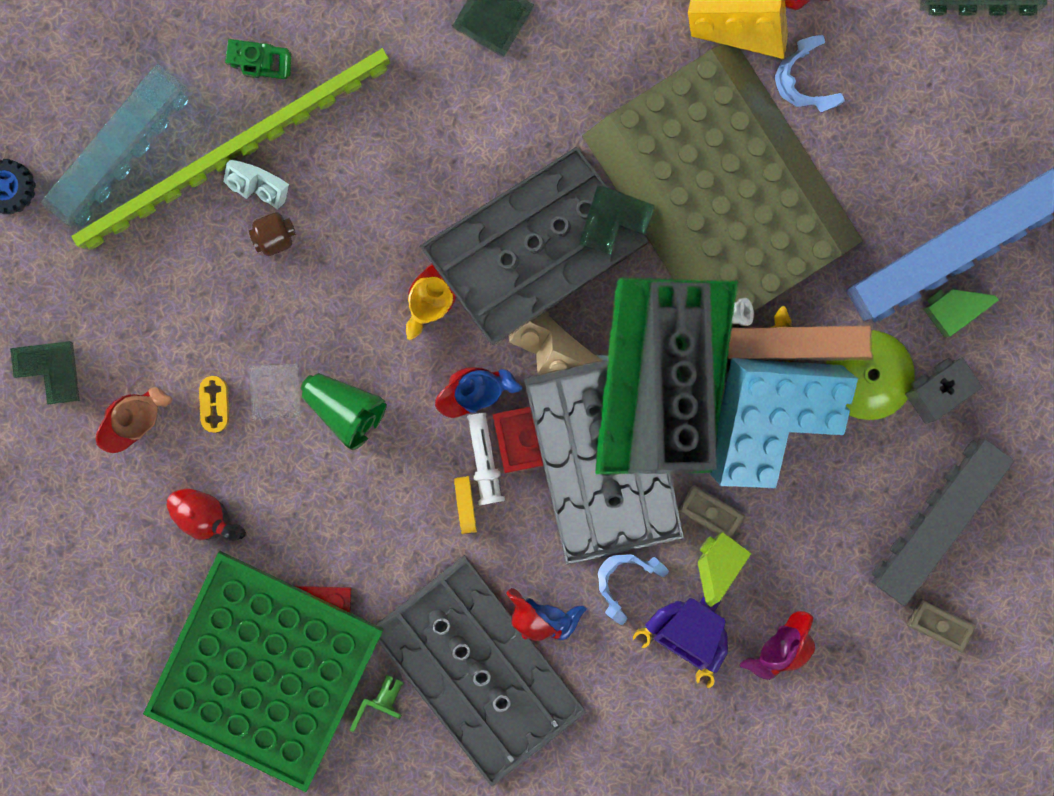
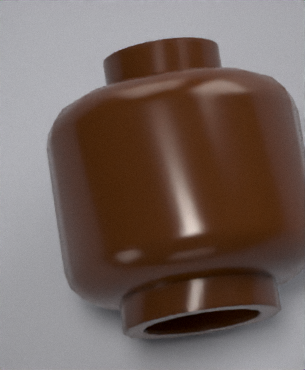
[249,212,296,256]

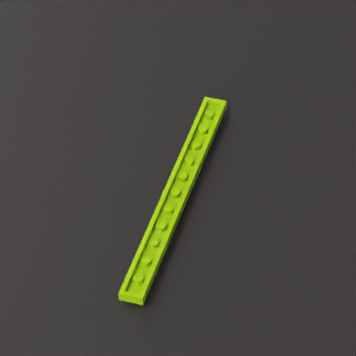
[71,48,391,250]

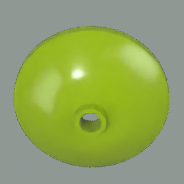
[826,330,915,420]

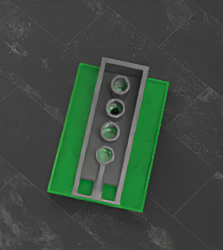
[595,278,738,475]

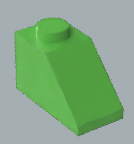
[923,289,999,338]

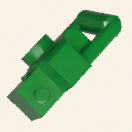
[225,39,292,79]

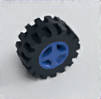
[0,158,36,214]

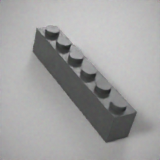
[871,438,1015,606]

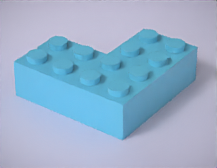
[709,358,858,488]

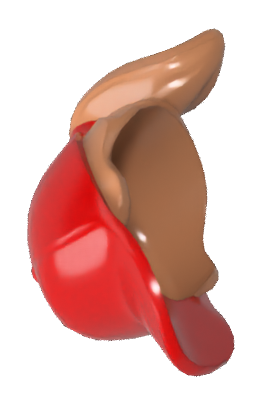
[96,387,173,453]

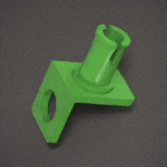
[350,675,404,732]

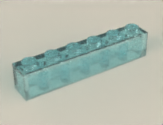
[40,63,190,228]

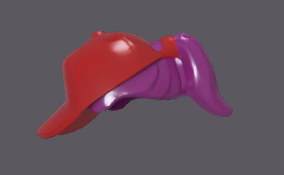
[739,611,815,680]

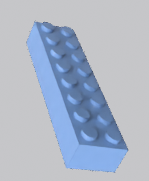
[846,168,1054,322]

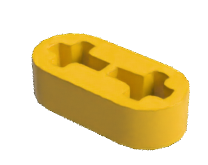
[199,376,229,433]
[454,476,477,534]

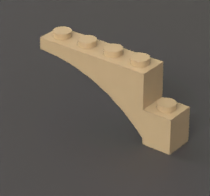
[509,312,603,375]

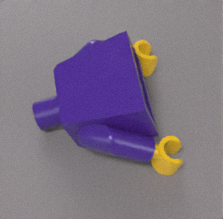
[633,596,728,688]

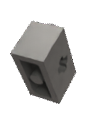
[905,357,983,424]

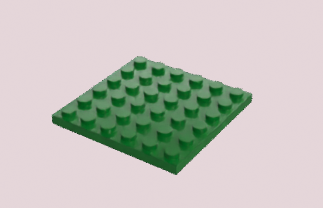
[143,551,384,792]

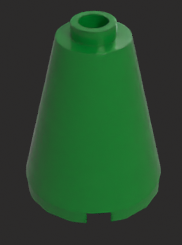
[301,373,387,451]

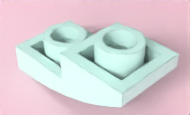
[223,160,289,209]

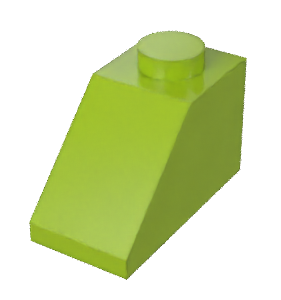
[698,532,752,607]

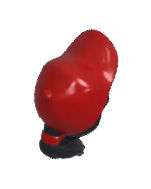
[167,488,246,541]

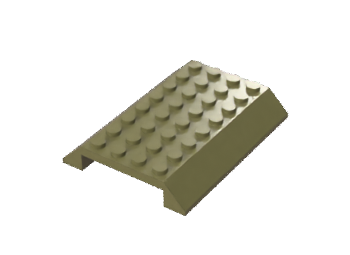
[582,44,863,325]

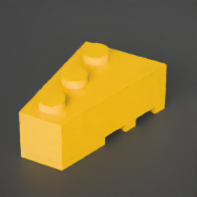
[688,0,788,59]

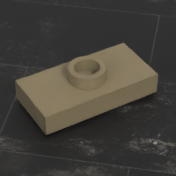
[678,485,746,539]
[907,599,976,653]

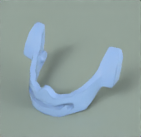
[775,35,845,112]
[598,554,669,625]

